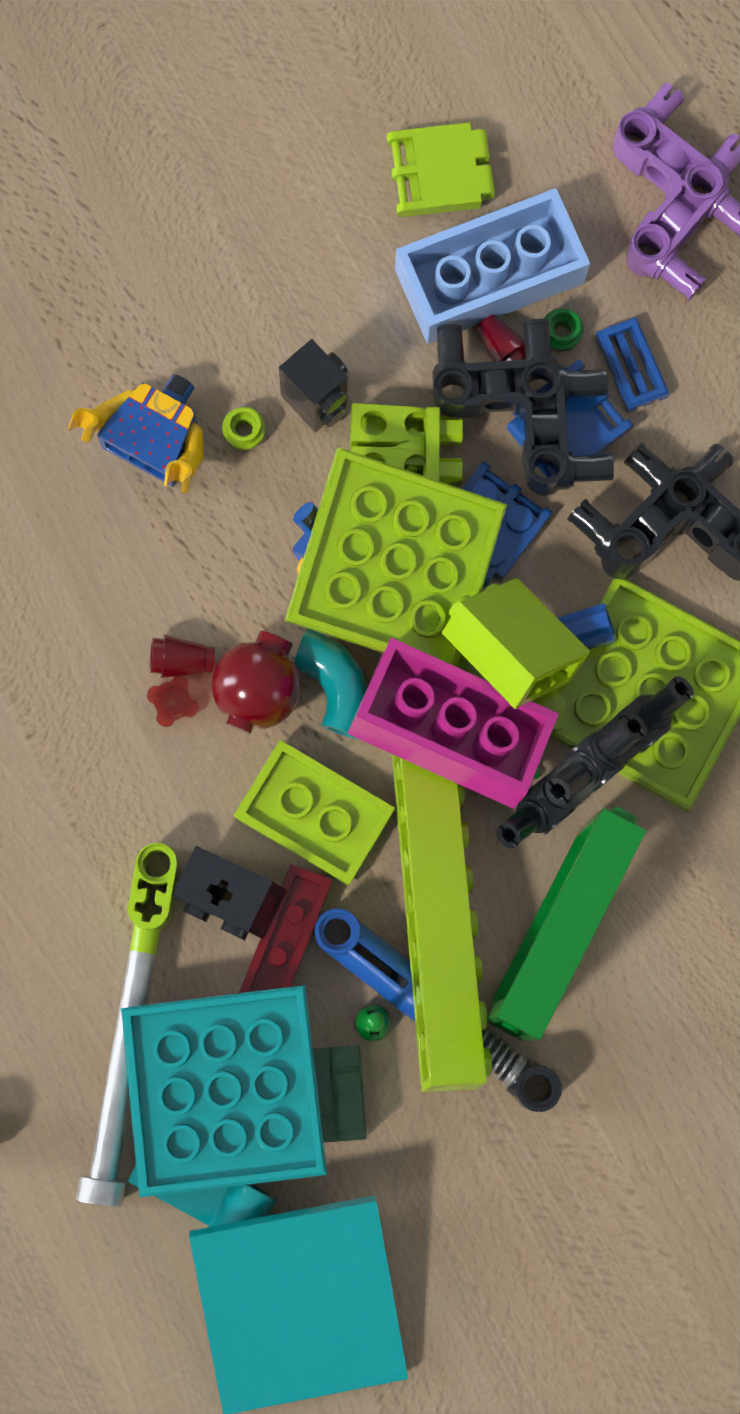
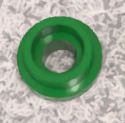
[544,308,584,351]

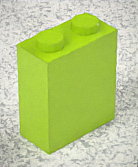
[442,578,591,709]

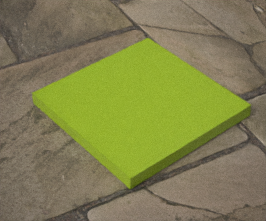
[284,447,507,668]
[550,578,740,812]

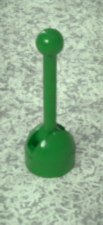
[355,1004,391,1041]

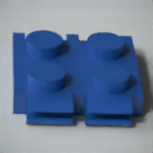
[506,360,634,479]
[462,461,554,587]

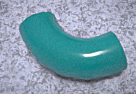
[294,629,368,741]

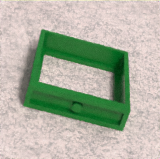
[487,807,647,1041]

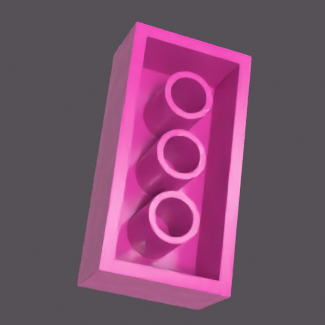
[347,638,559,809]

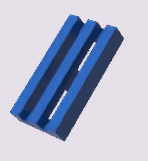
[595,317,669,413]

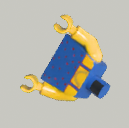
[68,374,204,493]

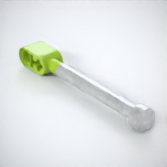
[76,843,181,1207]

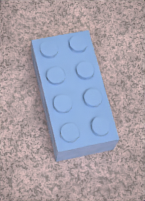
[395,188,590,344]

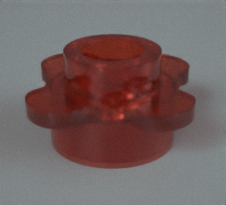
[147,676,198,727]

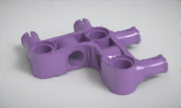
[613,82,740,301]

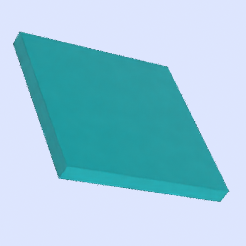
[121,985,328,1198]
[189,1195,409,1414]

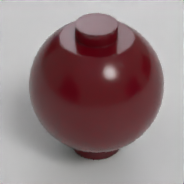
[212,631,302,734]

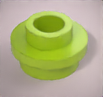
[222,407,266,450]

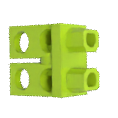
[350,403,463,486]

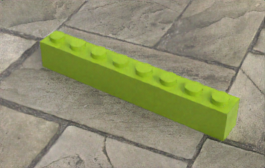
[392,754,492,1093]

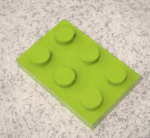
[233,740,395,886]

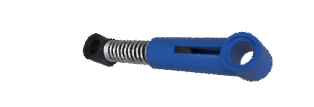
[315,908,562,1112]

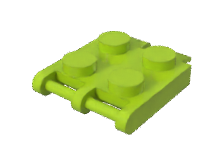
[386,122,495,217]

